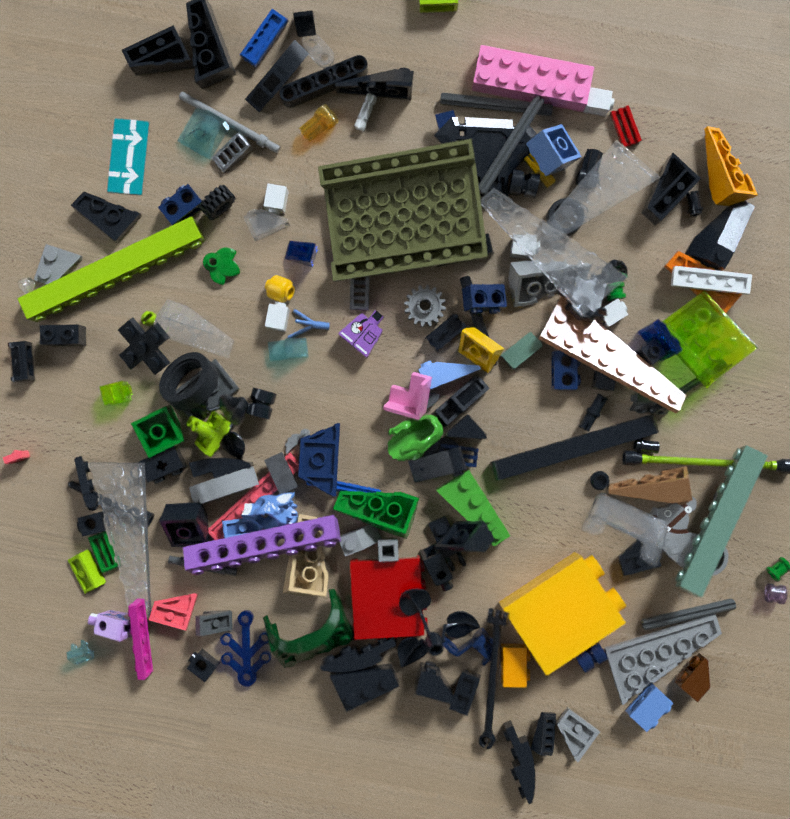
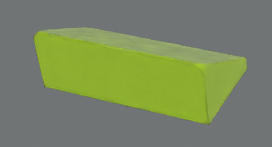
[68,549,106,594]

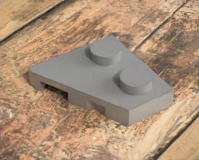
[556,707,600,762]

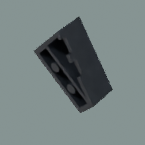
[122,25,194,76]

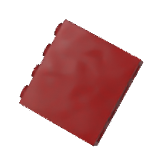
[350,555,428,640]

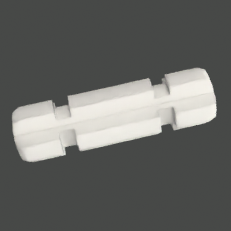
[355,93,376,131]

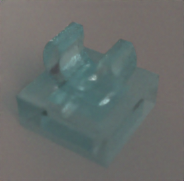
[67,640,94,665]

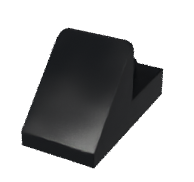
[293,10,316,37]

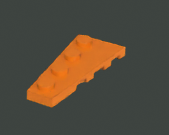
[664,251,742,316]

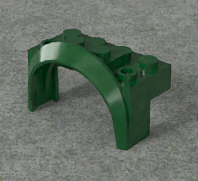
[263,589,355,668]

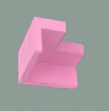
[383,372,432,420]

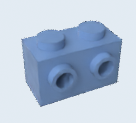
[625,683,673,732]

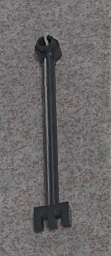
[479,608,509,749]

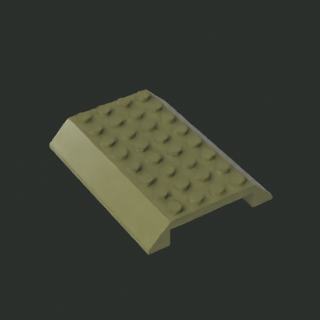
[318,139,488,282]

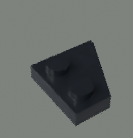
[618,530,661,576]

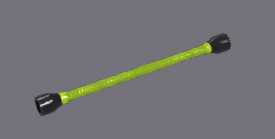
[622,450,790,474]

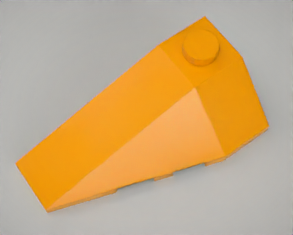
[704,126,758,206]

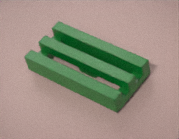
[88,530,121,573]

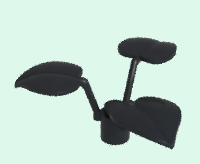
[184,390,248,459]
[397,589,480,667]

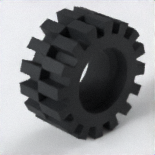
[199,185,236,220]

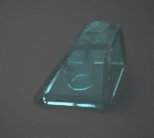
[177,108,229,160]

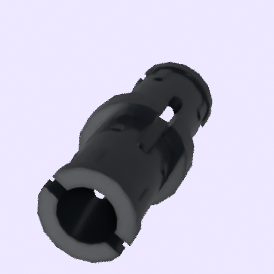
[578,393,608,432]

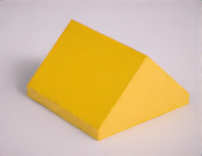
[458,327,504,373]

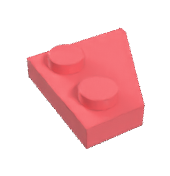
[149,593,198,631]

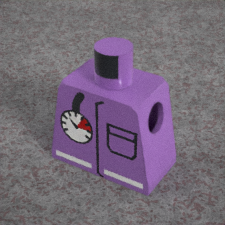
[338,310,384,358]

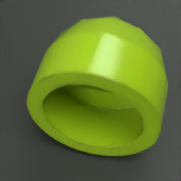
[141,311,158,327]

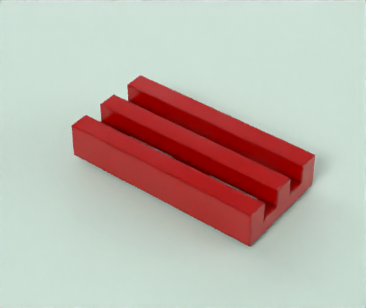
[610,105,642,149]

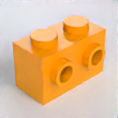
[501,644,530,687]

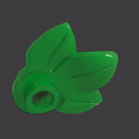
[203,247,240,285]

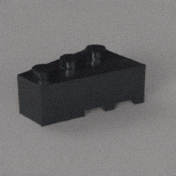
[641,153,701,225]
[330,663,399,712]

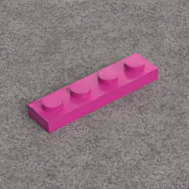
[128,599,153,680]

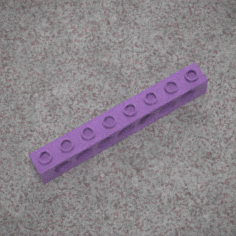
[183,515,341,575]

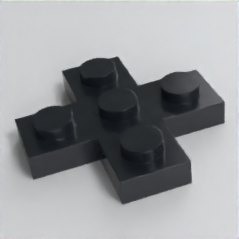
[118,317,170,375]

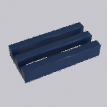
[439,444,479,468]

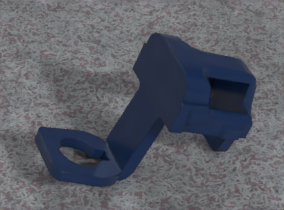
[442,627,492,666]

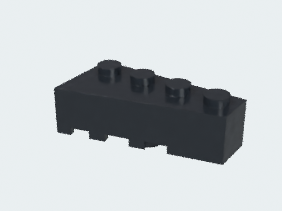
[186,0,237,89]

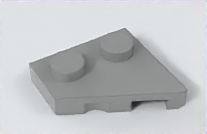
[34,244,83,284]

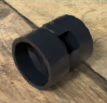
[508,169,540,199]
[246,387,277,420]

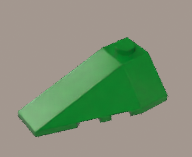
[333,491,419,539]

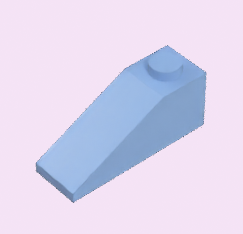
[418,360,481,390]

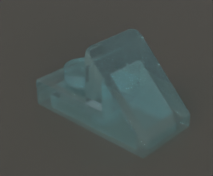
[268,338,308,361]

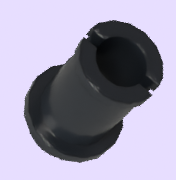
[686,191,703,217]
[633,438,660,454]

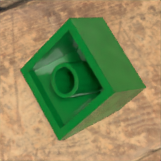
[131,405,184,458]

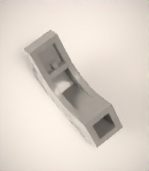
[189,466,259,504]

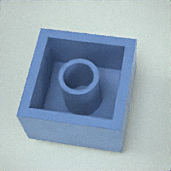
[526,124,582,176]

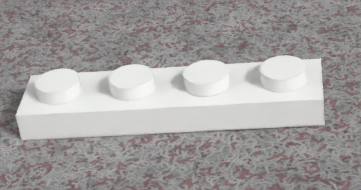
[671,266,752,295]

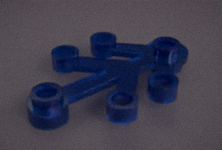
[220,610,272,687]

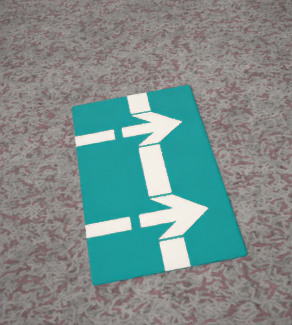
[107,118,149,195]

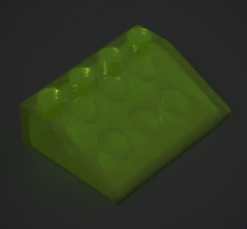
[655,290,757,388]

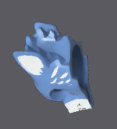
[242,492,298,529]

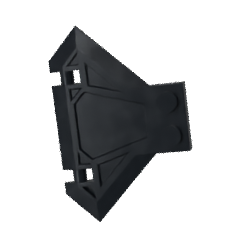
[434,117,537,198]

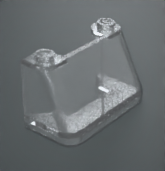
[581,493,668,566]

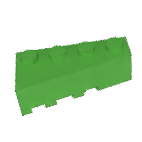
[435,469,510,546]

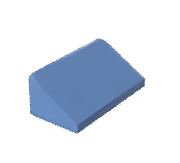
[222,518,263,538]

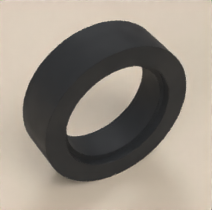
[159,352,218,411]

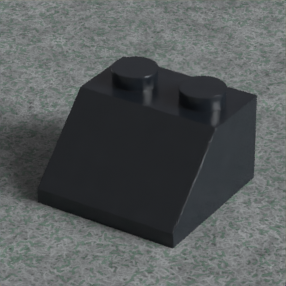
[160,502,209,547]
[435,521,495,553]
[414,661,454,705]

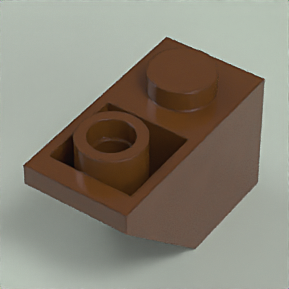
[675,653,710,702]

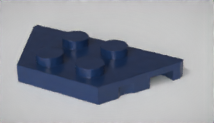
[298,423,340,497]

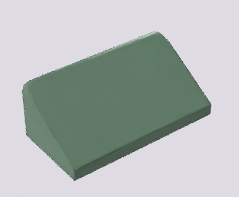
[500,332,544,370]

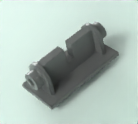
[629,393,669,415]

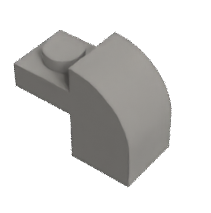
[378,539,399,562]

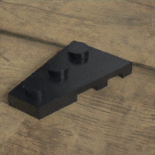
[71,191,142,243]

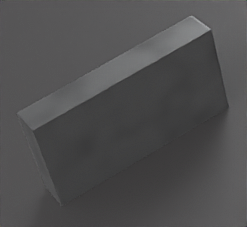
[264,452,298,494]

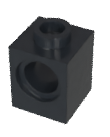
[635,338,667,365]
[591,370,616,391]
[77,510,110,537]
[186,649,220,682]

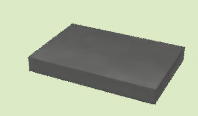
[176,359,240,420]

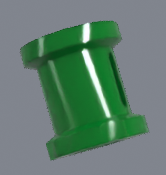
[766,557,790,582]

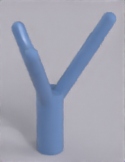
[287,309,330,339]

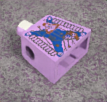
[88,610,132,641]

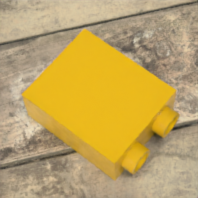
[499,552,627,676]

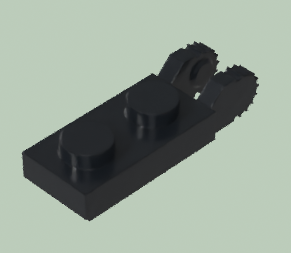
[74,456,99,511]
[428,516,466,572]

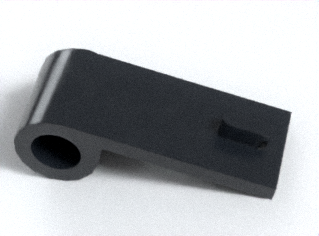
[408,446,467,483]

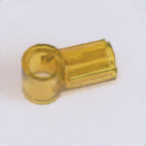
[299,104,339,142]

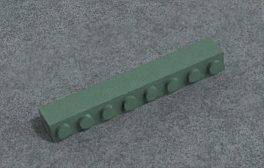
[675,445,768,598]

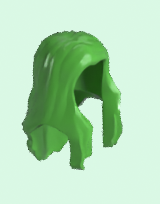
[387,415,443,461]

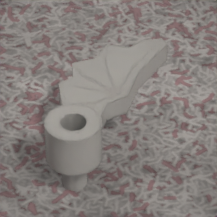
[285,429,310,454]

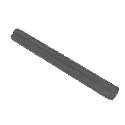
[641,599,736,630]

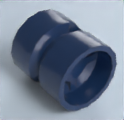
[575,642,608,674]

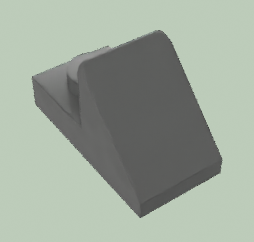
[195,610,233,636]

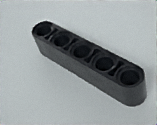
[279,55,368,108]

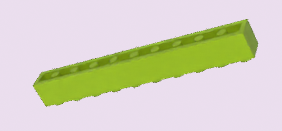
[17,216,205,322]

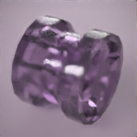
[764,583,787,605]

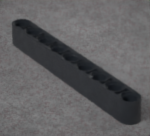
[490,414,659,481]

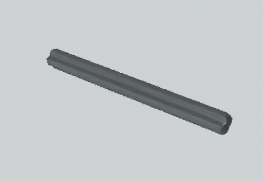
[440,93,553,116]
[479,96,544,195]

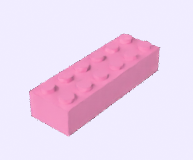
[472,45,594,112]

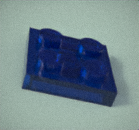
[638,319,683,361]

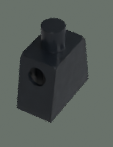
[420,543,453,592]

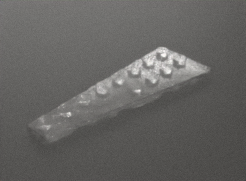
[481,188,628,316]
[88,462,151,617]

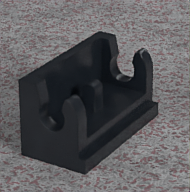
[425,314,467,353]
[8,341,35,382]
[449,670,481,716]

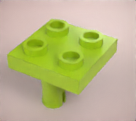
[186,411,231,457]

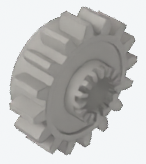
[404,285,446,327]

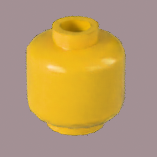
[265,275,295,303]

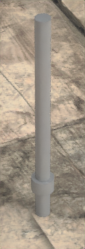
[179,92,281,153]

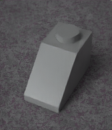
[340,524,382,557]

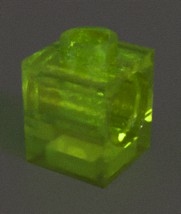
[99,381,133,406]

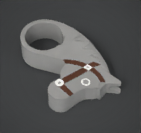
[638,496,728,576]

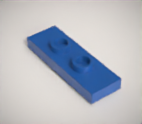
[240,9,288,68]

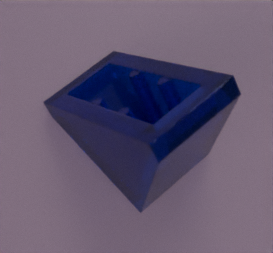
[284,241,318,267]

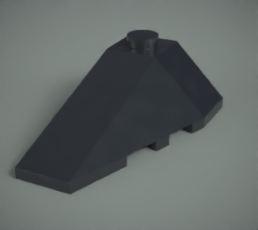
[335,68,414,100]
[685,201,755,271]

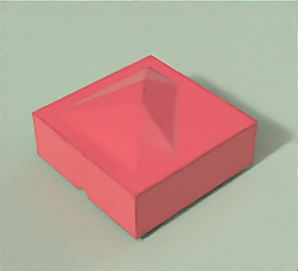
[2,450,30,464]

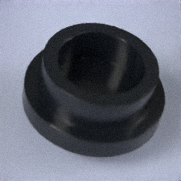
[590,471,610,490]

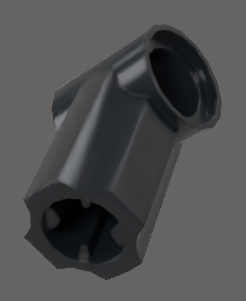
[575,149,603,190]

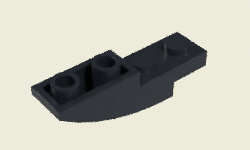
[245,40,309,112]
[320,637,396,672]
[503,720,536,804]

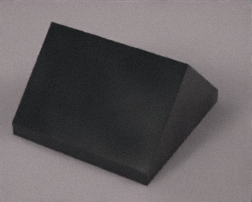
[445,414,487,439]

